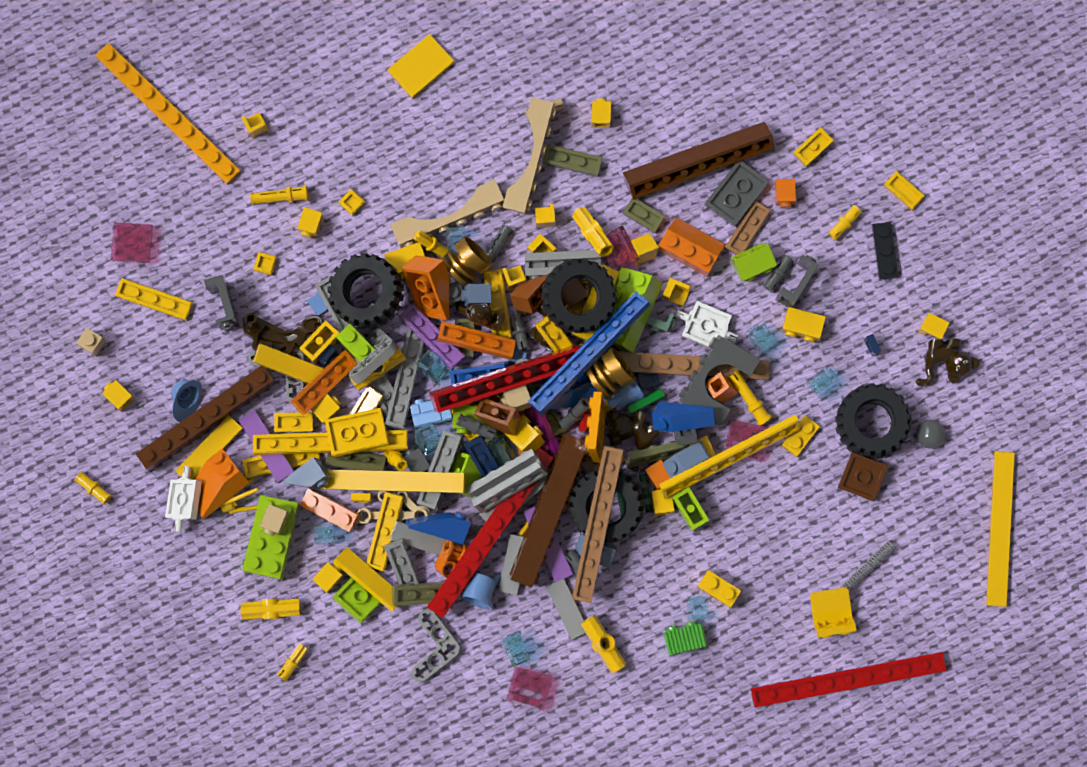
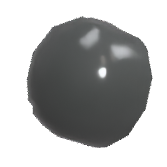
[916,420,947,450]

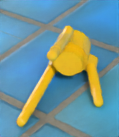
[220,478,259,514]

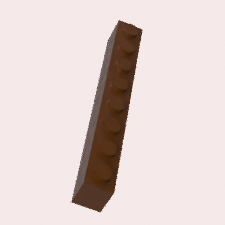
[623,121,775,200]
[136,366,276,472]
[508,434,588,588]

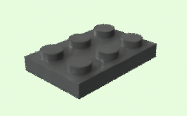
[704,161,769,227]

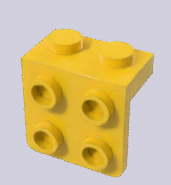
[810,587,856,638]

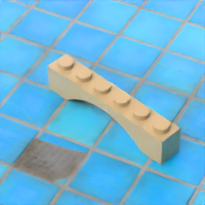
[503,97,557,214]
[390,180,504,248]

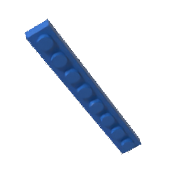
[528,292,651,415]

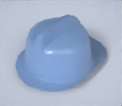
[171,378,202,422]

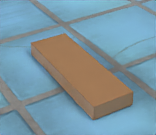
[725,201,771,255]

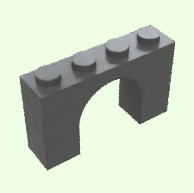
[679,334,760,426]

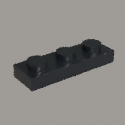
[871,222,899,281]

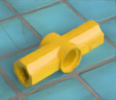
[572,207,614,257]
[349,346,406,391]
[241,599,301,620]
[580,615,626,673]

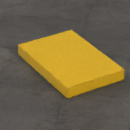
[387,34,454,99]
[324,408,389,458]

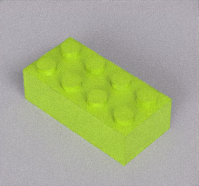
[594,267,662,353]
[242,495,300,581]

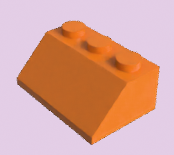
[658,217,726,277]

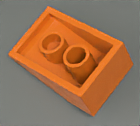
[402,255,449,320]
[195,448,250,519]

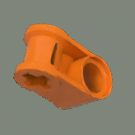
[434,540,467,578]

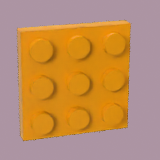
[585,391,607,463]

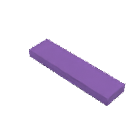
[399,303,465,371]
[239,410,294,484]
[523,507,573,582]

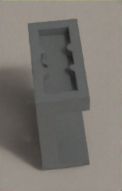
[775,255,819,308]

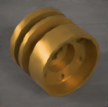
[441,236,492,286]
[586,348,636,400]

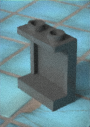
[204,275,240,331]

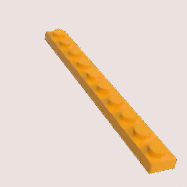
[95,43,241,185]

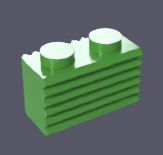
[663,621,707,656]

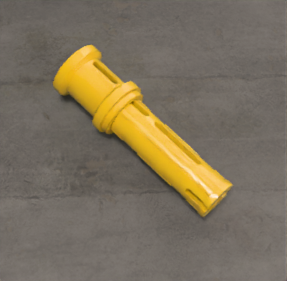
[250,184,309,205]
[728,370,772,426]

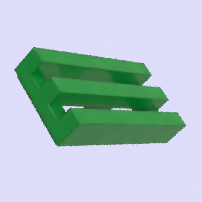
[626,389,665,413]

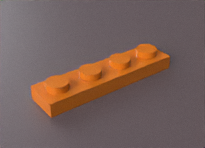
[437,321,516,360]
[290,350,357,416]

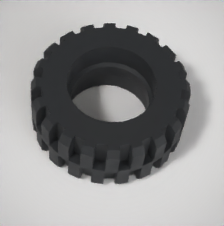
[327,253,404,329]
[541,258,617,333]
[835,383,912,459]
[569,469,645,544]

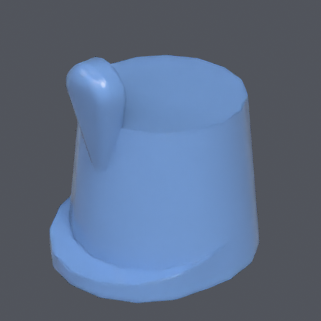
[608,381,645,409]
[461,573,501,610]

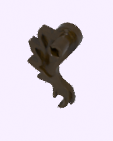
[243,313,322,355]

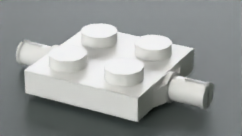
[675,301,738,348]
[165,466,202,533]

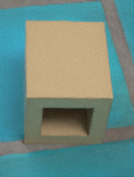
[76,327,106,357]
[500,385,531,412]
[260,504,289,536]

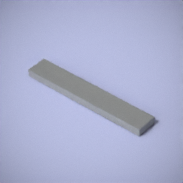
[385,327,424,430]

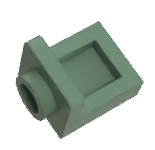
[646,313,676,333]

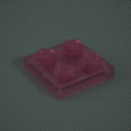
[111,222,153,263]

